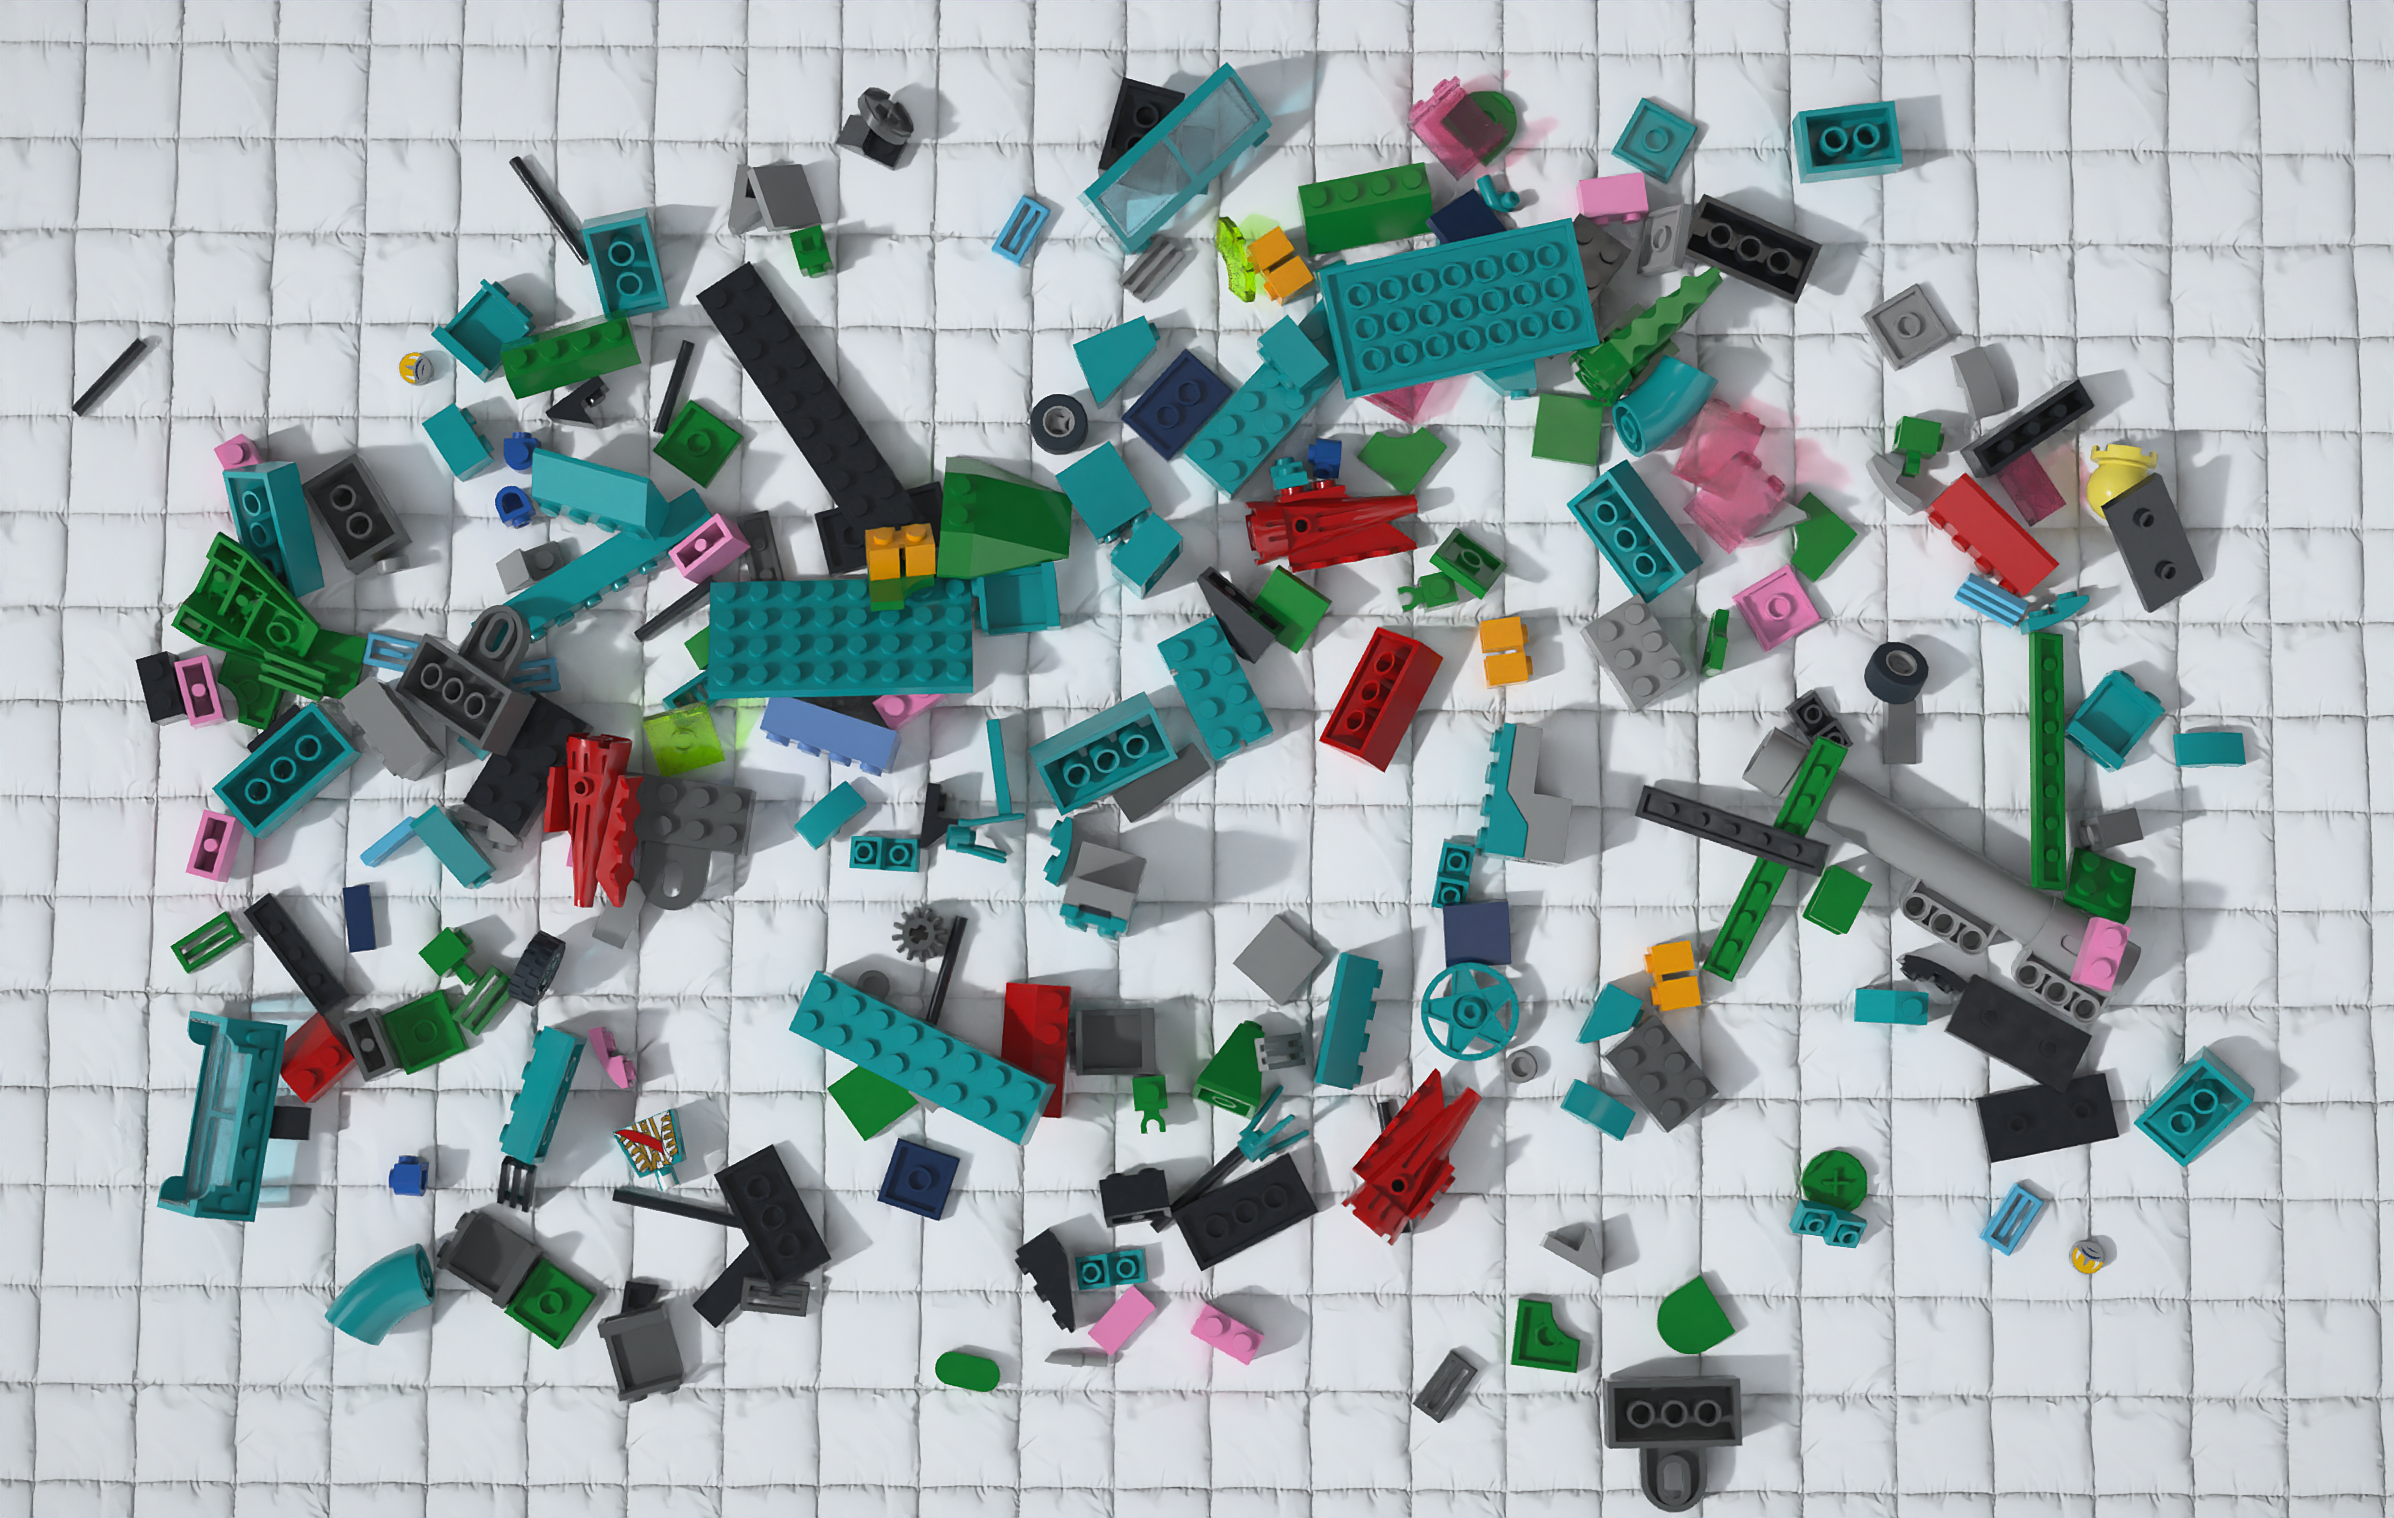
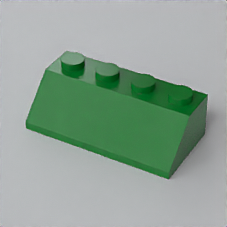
[1297,162,1433,257]
[500,308,641,400]

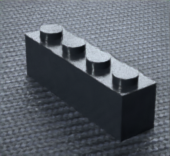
[1959,379,2095,478]

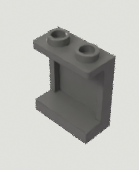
[1069,1008,1156,1076]
[436,1209,544,1309]
[597,1301,686,1403]

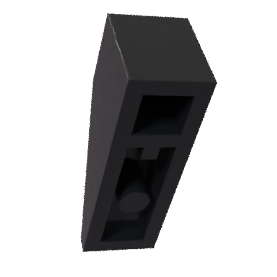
[1196,566,1285,664]

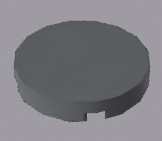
[857,87,914,145]

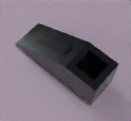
[1014,1227,1076,1334]

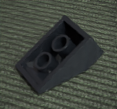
[1098,77,1186,195]

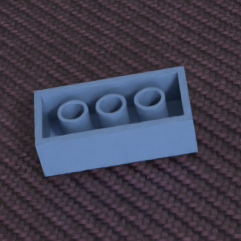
[759,697,902,777]

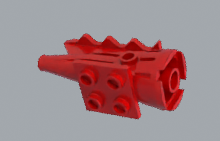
[1244,479,1418,573]
[544,732,644,908]
[1341,1068,1483,1246]

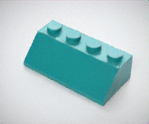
[531,447,671,541]
[1566,459,1704,605]
[222,461,325,599]
[1028,691,1178,816]
[1313,952,1383,1090]
[499,1025,588,1165]

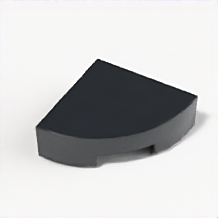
[621,1280,660,1313]

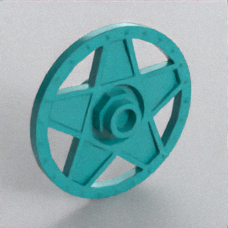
[1421,963,1519,1061]

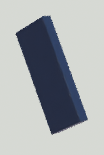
[342,885,377,953]

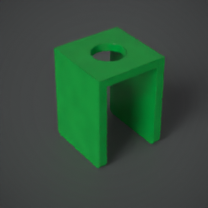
[1802,864,1873,935]

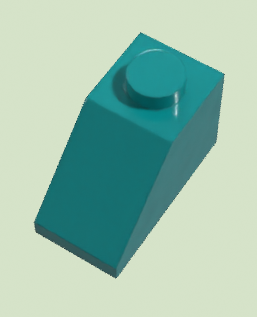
[1473,360,1537,401]
[1575,983,1644,1044]
[1854,989,1929,1026]

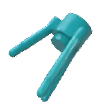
[945,813,1025,864]
[1236,1085,1309,1163]

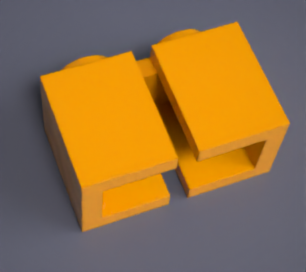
[1244,226,1314,306]
[865,523,936,581]
[1478,616,1533,689]
[1643,940,1701,1012]

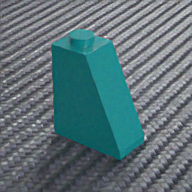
[1073,315,1160,409]
[409,804,497,890]

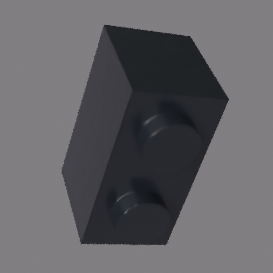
[135,651,188,726]
[1099,1168,1172,1228]

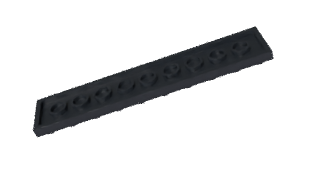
[696,261,927,548]

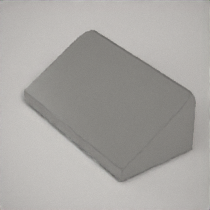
[1883,700,1916,765]

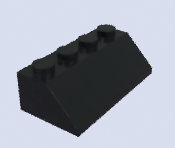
[1685,193,1822,305]

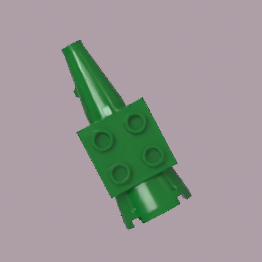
[1568,266,1723,407]

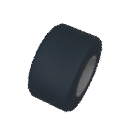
[1030,394,1088,455]
[1864,642,1929,705]

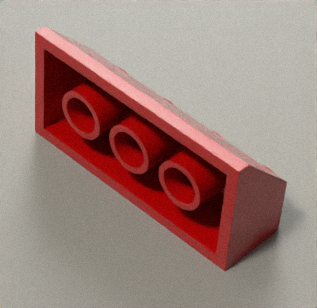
[1924,472,2060,598]
[1318,626,1444,773]
[1001,982,1072,1119]

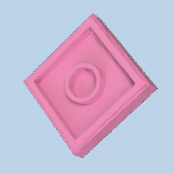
[1732,564,1822,653]

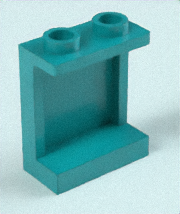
[431,278,536,383]
[1055,441,1152,545]
[971,562,1061,637]
[2064,670,2166,773]

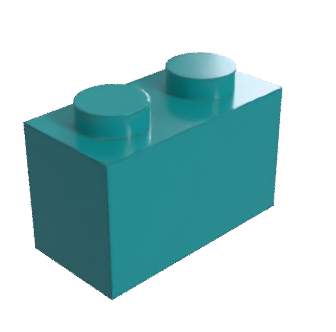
[1256,314,1330,395]
[421,403,495,482]

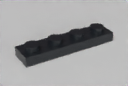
[243,892,350,1016]

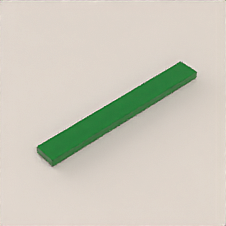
[2028,631,2067,891]
[1702,734,1849,982]

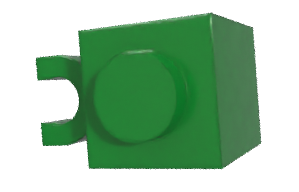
[789,225,834,279]
[1891,416,1944,479]
[1397,572,1459,613]
[418,926,480,986]
[1132,1075,1168,1134]

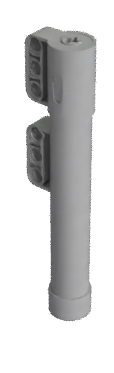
[1742,726,2141,1024]

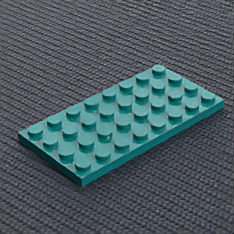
[1318,217,1600,400]
[708,578,974,699]

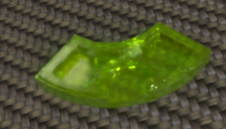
[1215,216,1256,303]

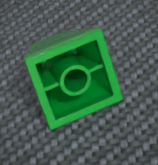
[1190,1020,1265,1120]

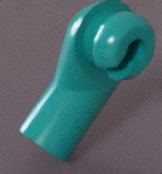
[1476,174,1520,213]

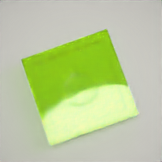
[642,700,725,777]

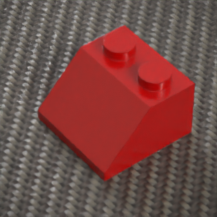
[280,1012,357,1103]

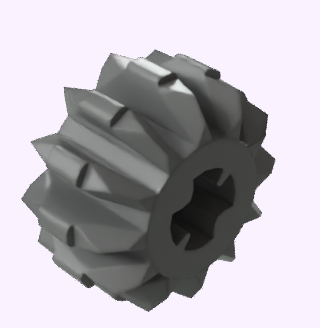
[892,907,948,963]

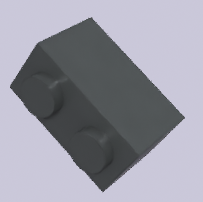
[2078,807,2144,852]
[340,1008,404,1082]

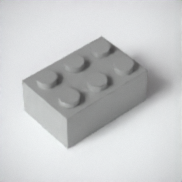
[1580,593,1692,713]
[340,675,446,781]

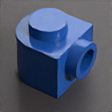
[504,432,541,475]
[1307,438,1342,479]
[495,486,537,529]
[388,1155,429,1197]

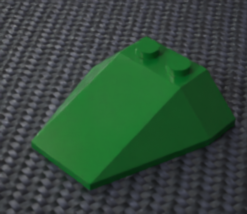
[937,457,1072,580]
[171,531,321,671]

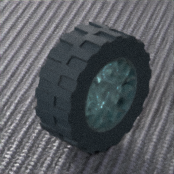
[508,930,566,1007]

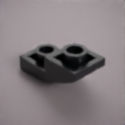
[1785,689,1854,748]
[1896,954,1969,994]
[269,1106,312,1141]

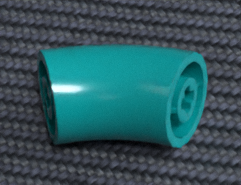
[1612,354,1719,458]
[324,1243,436,1346]

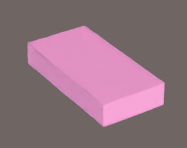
[1087,1284,1156,1356]

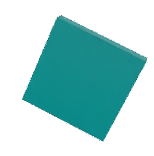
[1611,97,1698,185]

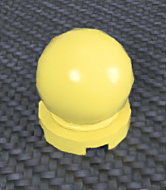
[2086,444,2158,520]

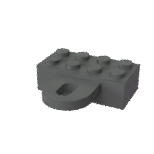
[395,605,536,756]
[625,771,757,911]
[1602,1375,1742,1513]

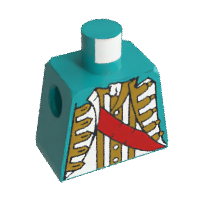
[613,1108,687,1191]

